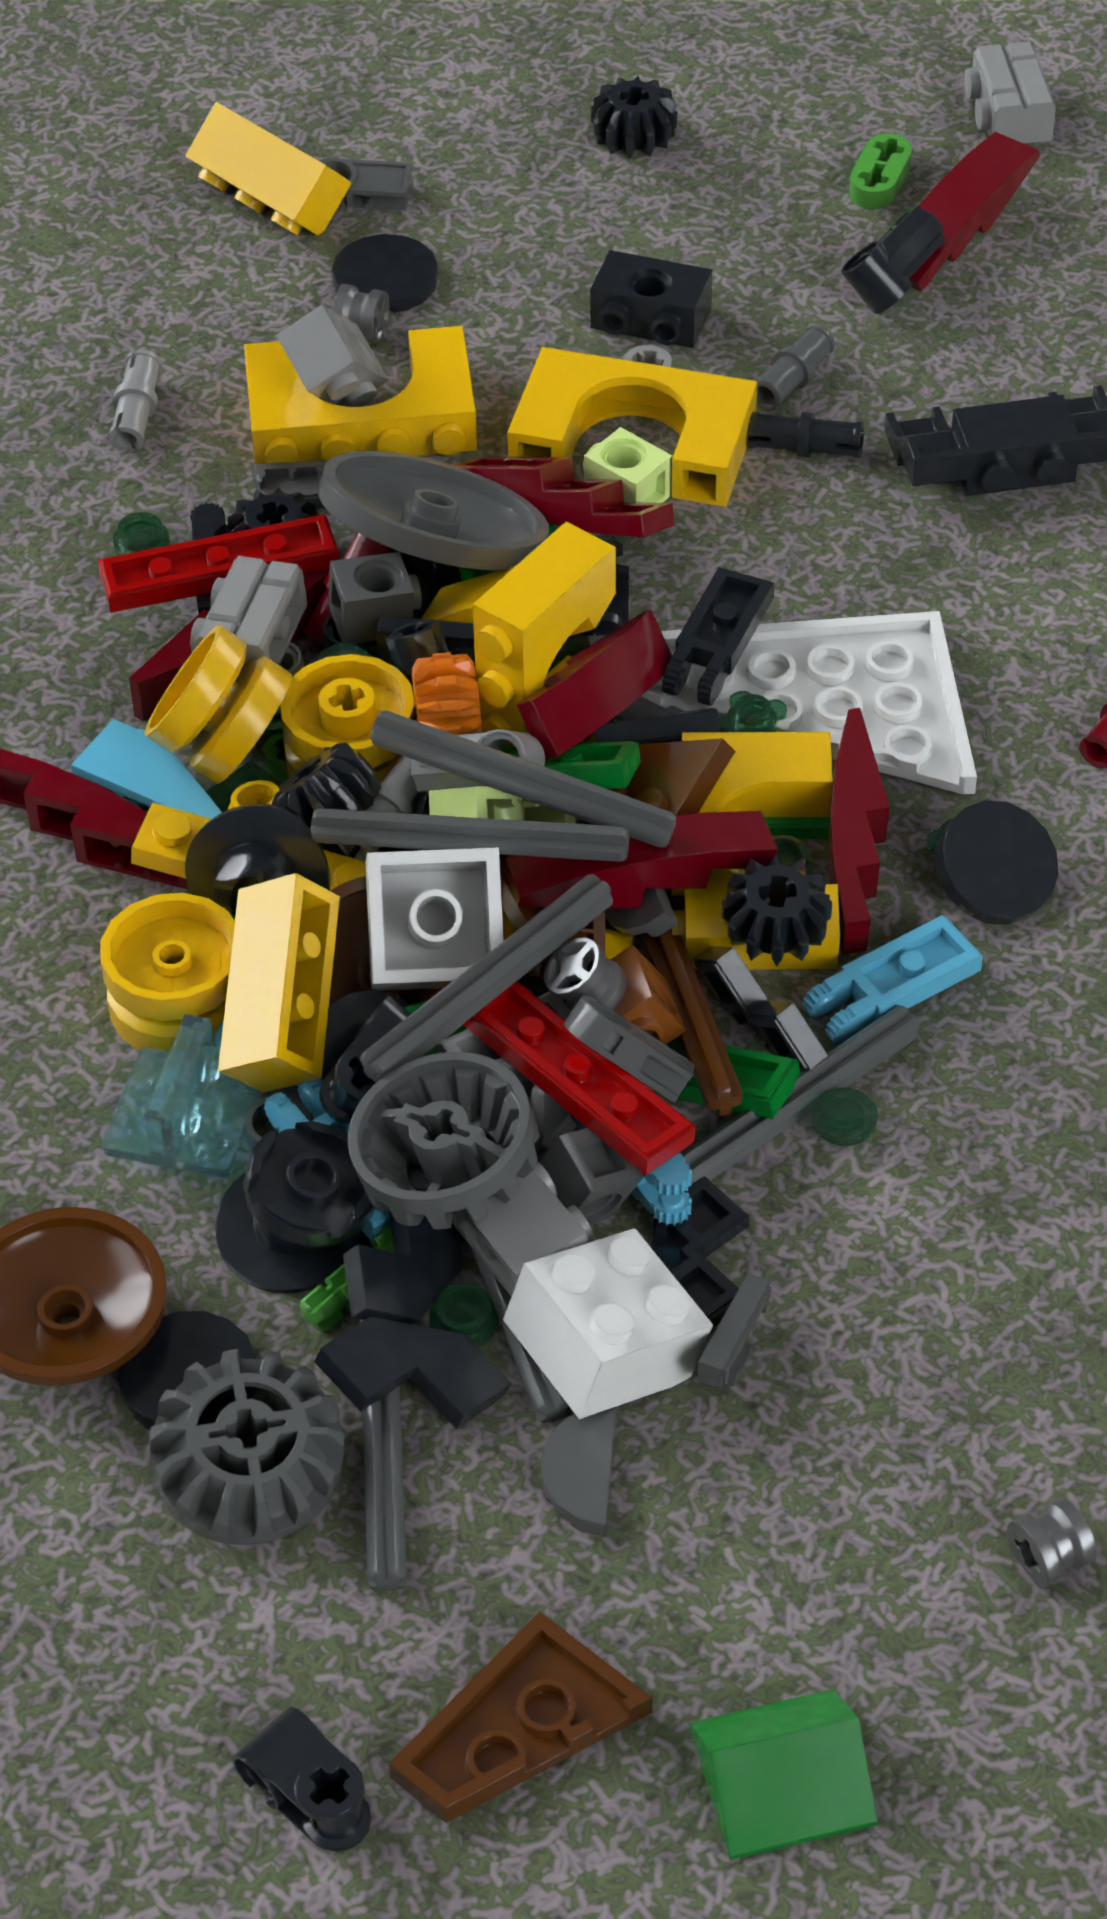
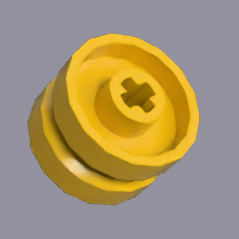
[144,625,292,784]
[280,654,416,783]
[100,892,235,1058]

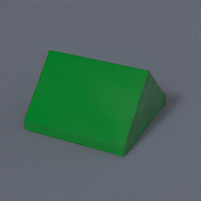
[689,1689,877,1860]

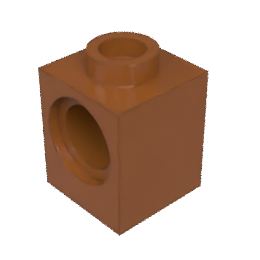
[610,945,687,1045]

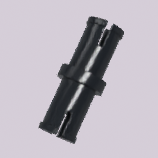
[748,412,864,458]

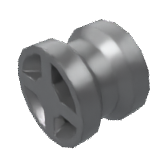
[332,284,389,345]
[544,937,628,1011]
[1007,1497,1097,1588]

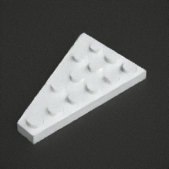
[588,611,977,794]

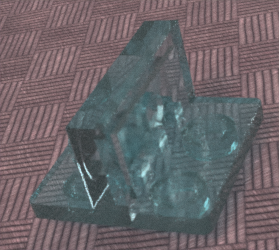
[102,1014,257,1178]

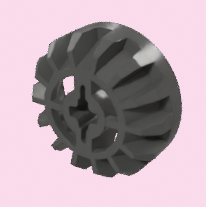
[348,1052,540,1229]
[150,1349,344,1545]

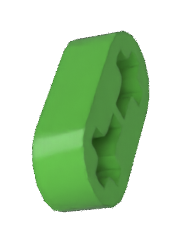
[849,133,912,210]

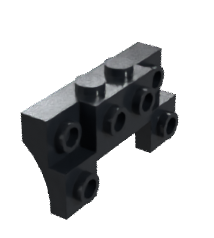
[884,385,1107,496]

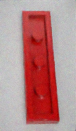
[97,514,340,613]
[463,982,696,1176]

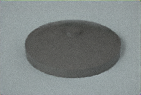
[318,451,549,570]

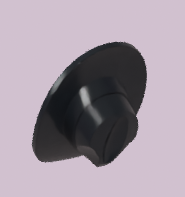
[185,804,331,916]
[215,1172,373,1293]

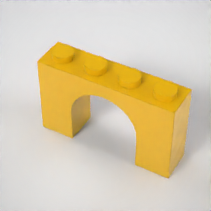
[244,326,477,464]
[507,347,758,507]
[473,521,616,748]
[671,732,840,970]

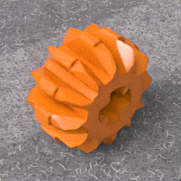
[412,652,482,735]

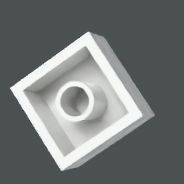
[365,847,503,991]
[503,1228,713,1419]

